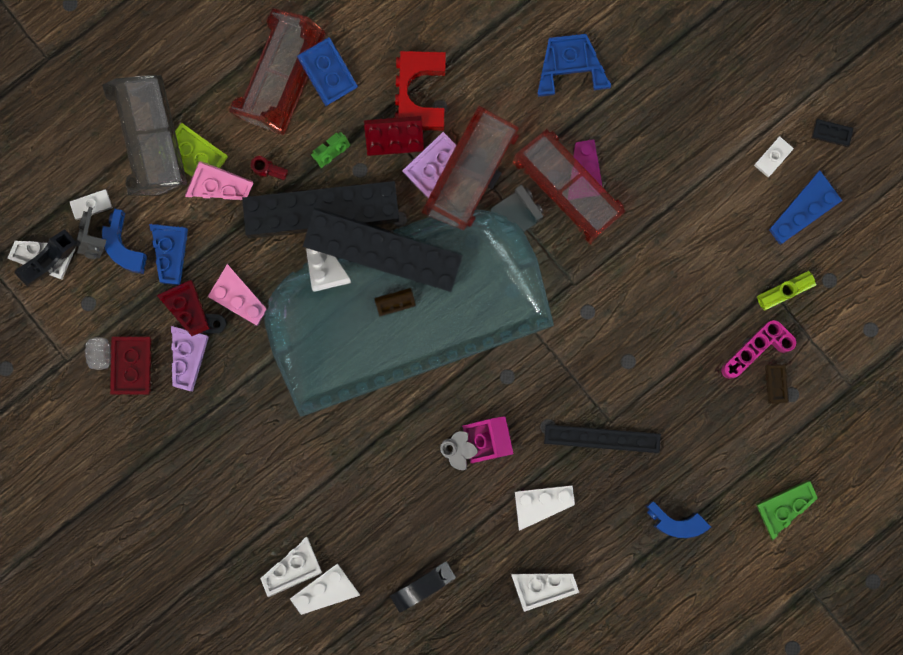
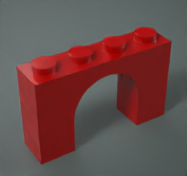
[395,51,446,131]

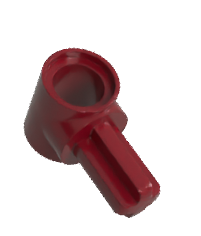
[251,156,288,180]

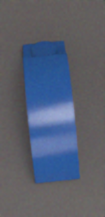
[645,501,711,538]

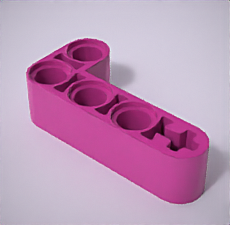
[721,320,796,379]

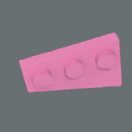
[185,161,253,200]
[208,264,267,326]

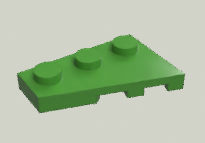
[756,480,818,540]

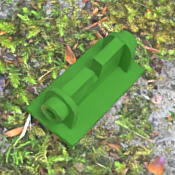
[311,132,350,168]

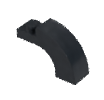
[15,229,77,287]
[390,561,456,613]

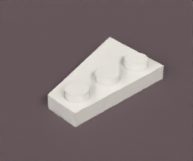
[306,248,351,292]
[515,486,575,531]
[511,574,579,612]

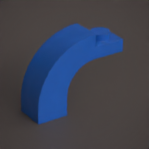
[102,209,147,274]

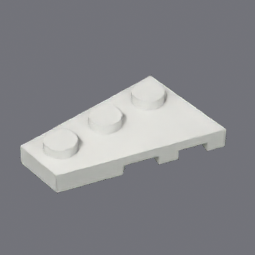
[8,241,76,280]
[260,537,322,597]
[290,563,360,615]

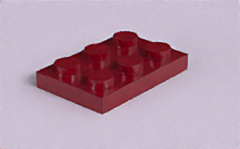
[364,116,424,156]
[110,337,151,395]

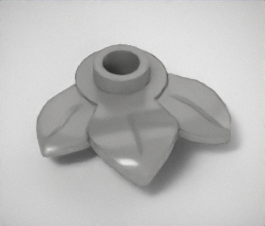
[440,431,478,470]

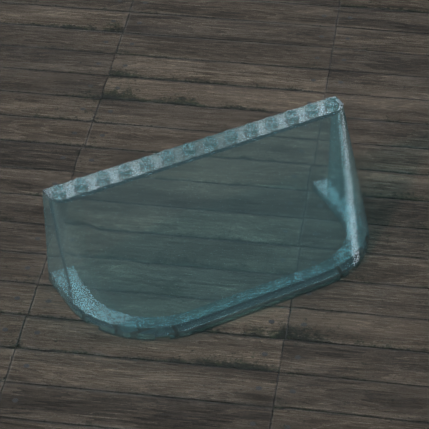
[264,209,554,417]

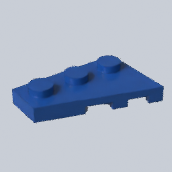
[149,224,188,285]

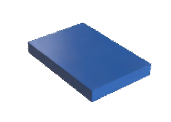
[297,37,358,106]

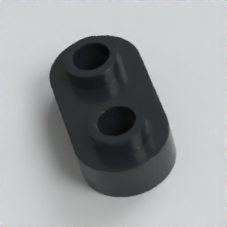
[201,314,227,334]

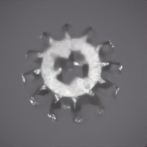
[85,337,111,370]

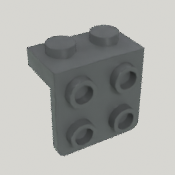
[491,185,544,240]
[76,207,106,259]

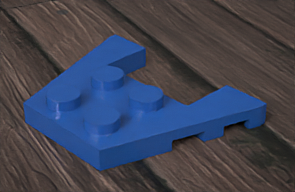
[537,34,611,97]

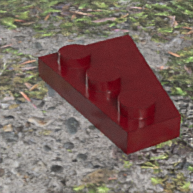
[157,280,209,336]

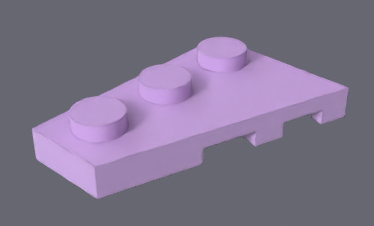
[402,132,456,199]
[171,326,209,392]

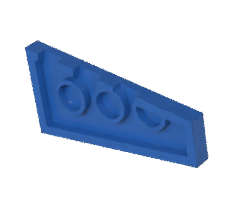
[769,170,842,245]

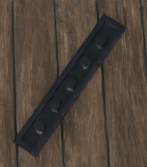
[544,425,661,453]

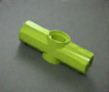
[757,271,816,311]

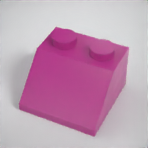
[462,416,513,463]

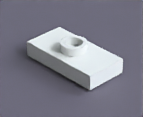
[754,136,794,177]
[70,189,113,220]

